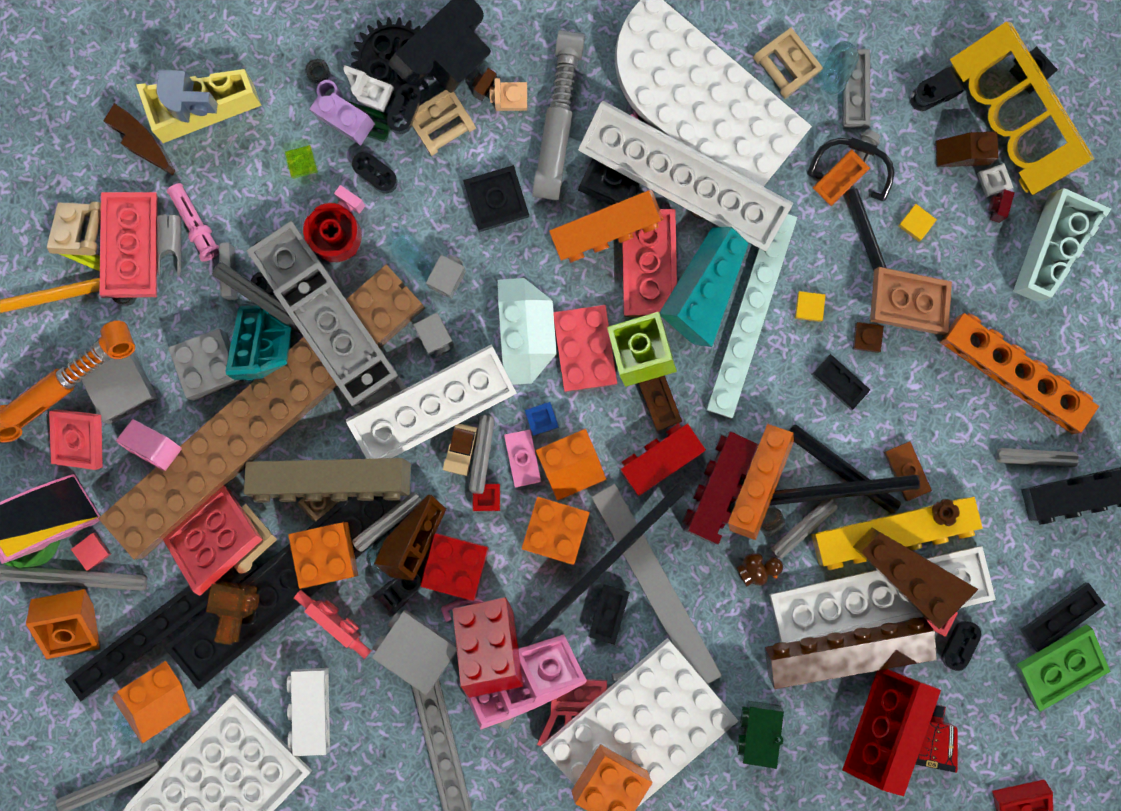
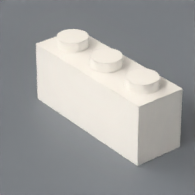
[287,668,330,756]

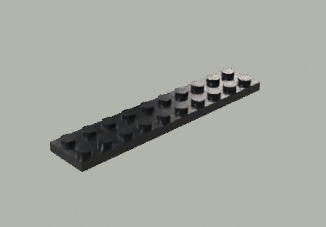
[164,496,406,690]

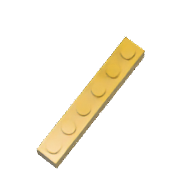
[811,497,983,570]

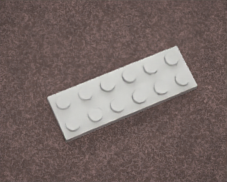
[346,344,517,459]

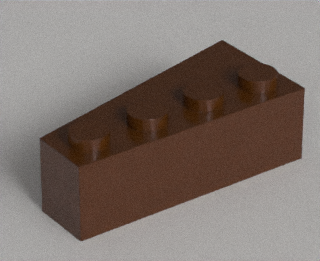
[853,528,978,629]

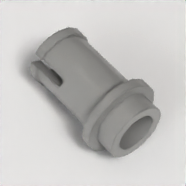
[854,129,880,164]

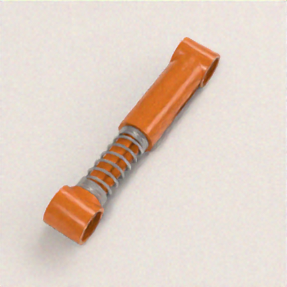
[0,321,135,442]

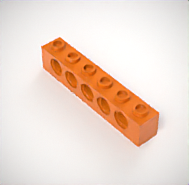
[939,313,1099,434]

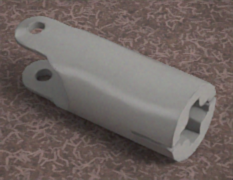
[157,215,181,276]

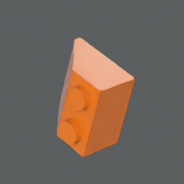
[536,429,607,501]
[26,589,100,659]
[112,661,191,744]

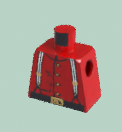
[915,704,958,773]

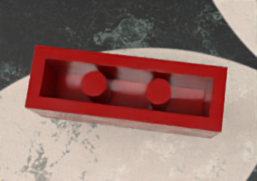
[620,423,706,497]

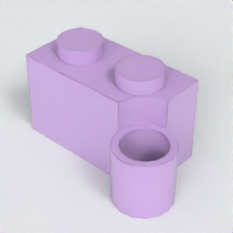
[309,80,375,146]

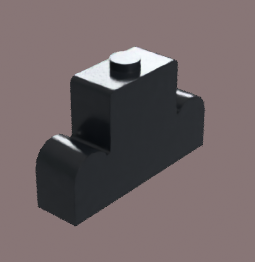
[388,0,491,93]

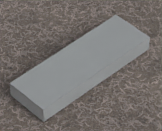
[842,49,870,128]

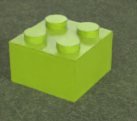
[607,312,677,387]

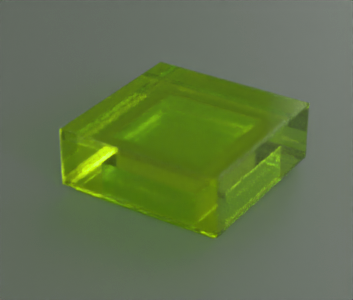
[285,145,318,179]

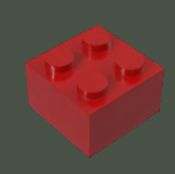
[420,533,489,601]

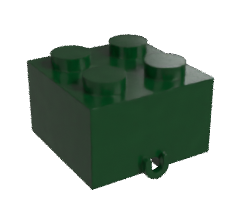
[737,700,784,769]

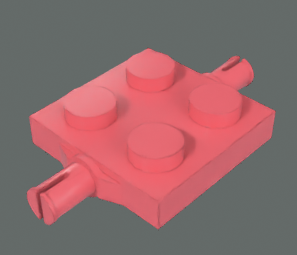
[293,590,372,659]

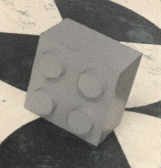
[168,329,244,401]

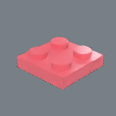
[49,409,103,470]

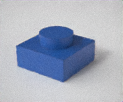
[525,402,559,436]

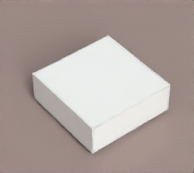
[977,163,1013,198]

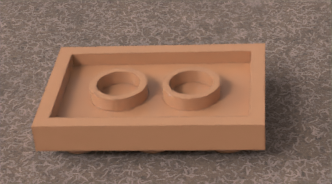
[870,267,952,335]

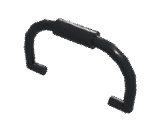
[807,137,895,201]

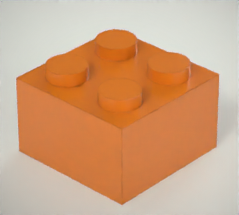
[522,496,590,565]
[288,522,359,589]
[571,744,653,811]

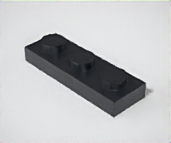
[1020,582,1105,652]

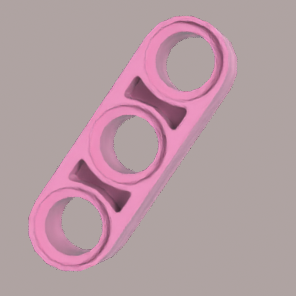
[116,419,182,471]

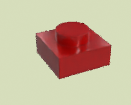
[473,484,500,511]

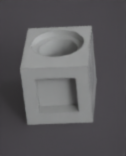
[426,255,466,299]
[413,313,454,357]

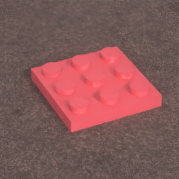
[163,485,263,596]

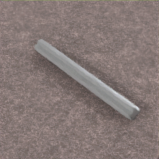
[0,565,147,591]

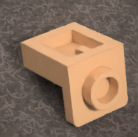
[490,78,527,111]

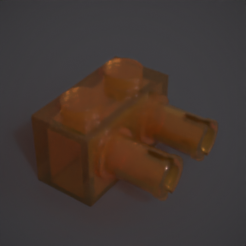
[206,581,259,644]

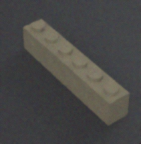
[244,458,411,503]

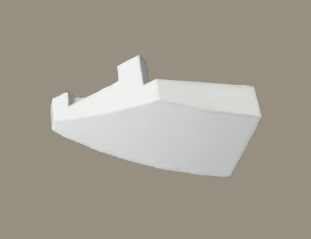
[343,66,395,112]

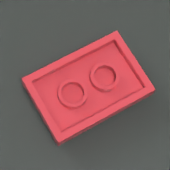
[553,305,617,392]

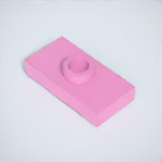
[504,429,541,488]

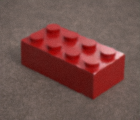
[842,669,941,797]

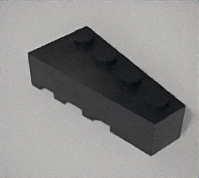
[1021,467,1121,525]

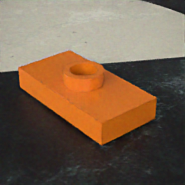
[812,149,870,206]

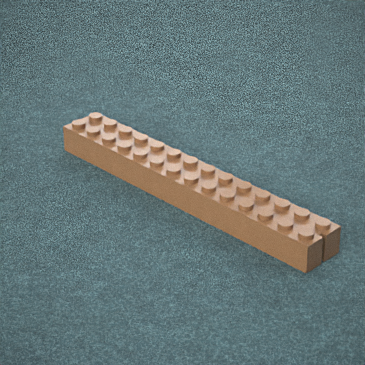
[98,264,425,560]

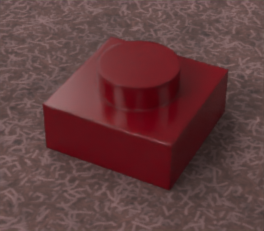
[988,189,1015,223]

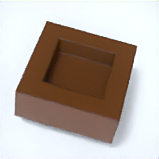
[472,68,497,101]
[852,322,884,353]

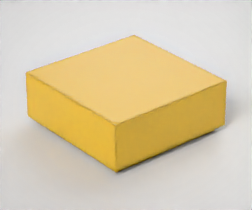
[898,204,937,242]
[795,291,826,322]

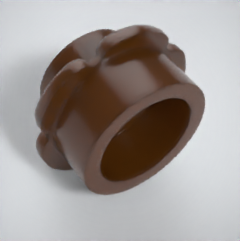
[932,499,960,526]

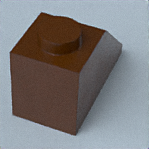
[935,132,999,167]

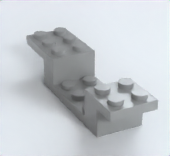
[246,221,406,413]

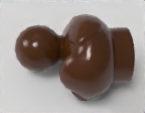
[736,553,783,587]

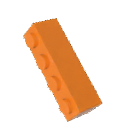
[549,190,664,263]
[728,424,794,540]

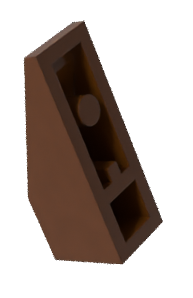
[374,495,446,581]

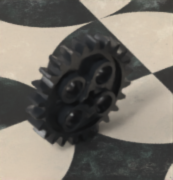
[351,17,434,105]

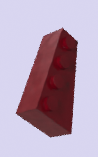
[682,431,759,545]

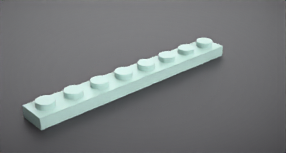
[706,214,797,419]

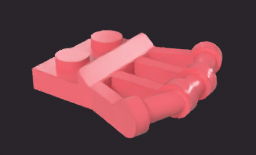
[537,679,607,746]

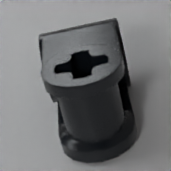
[910,66,965,111]
[372,570,423,617]

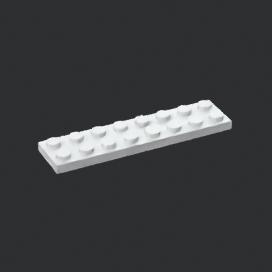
[578,101,793,251]
[769,546,996,643]

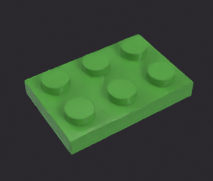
[1016,624,1111,712]

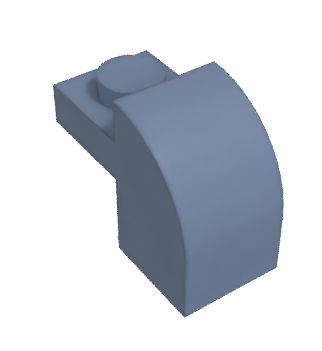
[156,70,218,123]

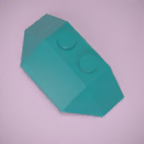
[225,305,292,380]

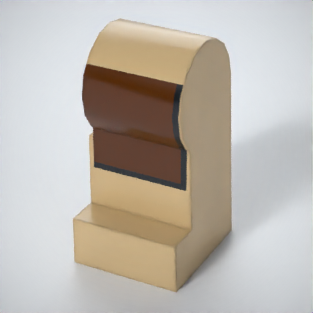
[443,423,478,476]

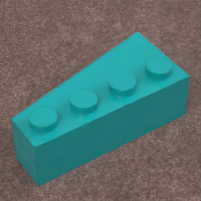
[659,227,749,347]

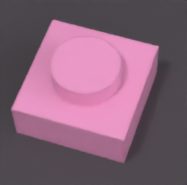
[334,185,366,214]

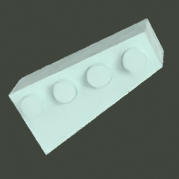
[1013,188,1111,302]

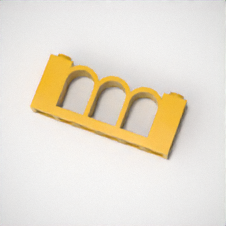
[950,21,1095,195]

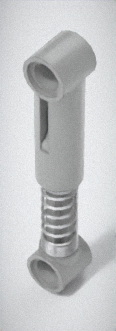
[532,30,585,201]

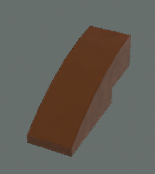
[103,103,176,175]

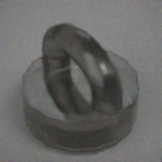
[760,508,785,537]

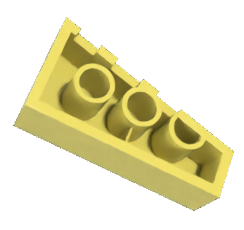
[136,69,262,143]

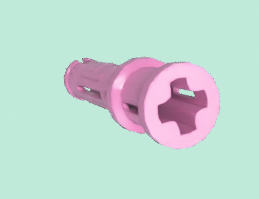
[167,183,219,262]

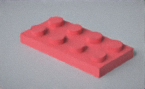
[99,192,158,298]
[622,209,677,317]

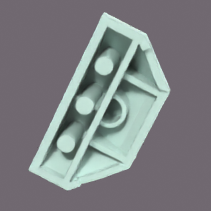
[498,278,556,385]

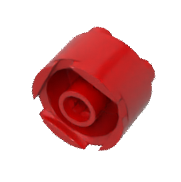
[303,203,362,262]

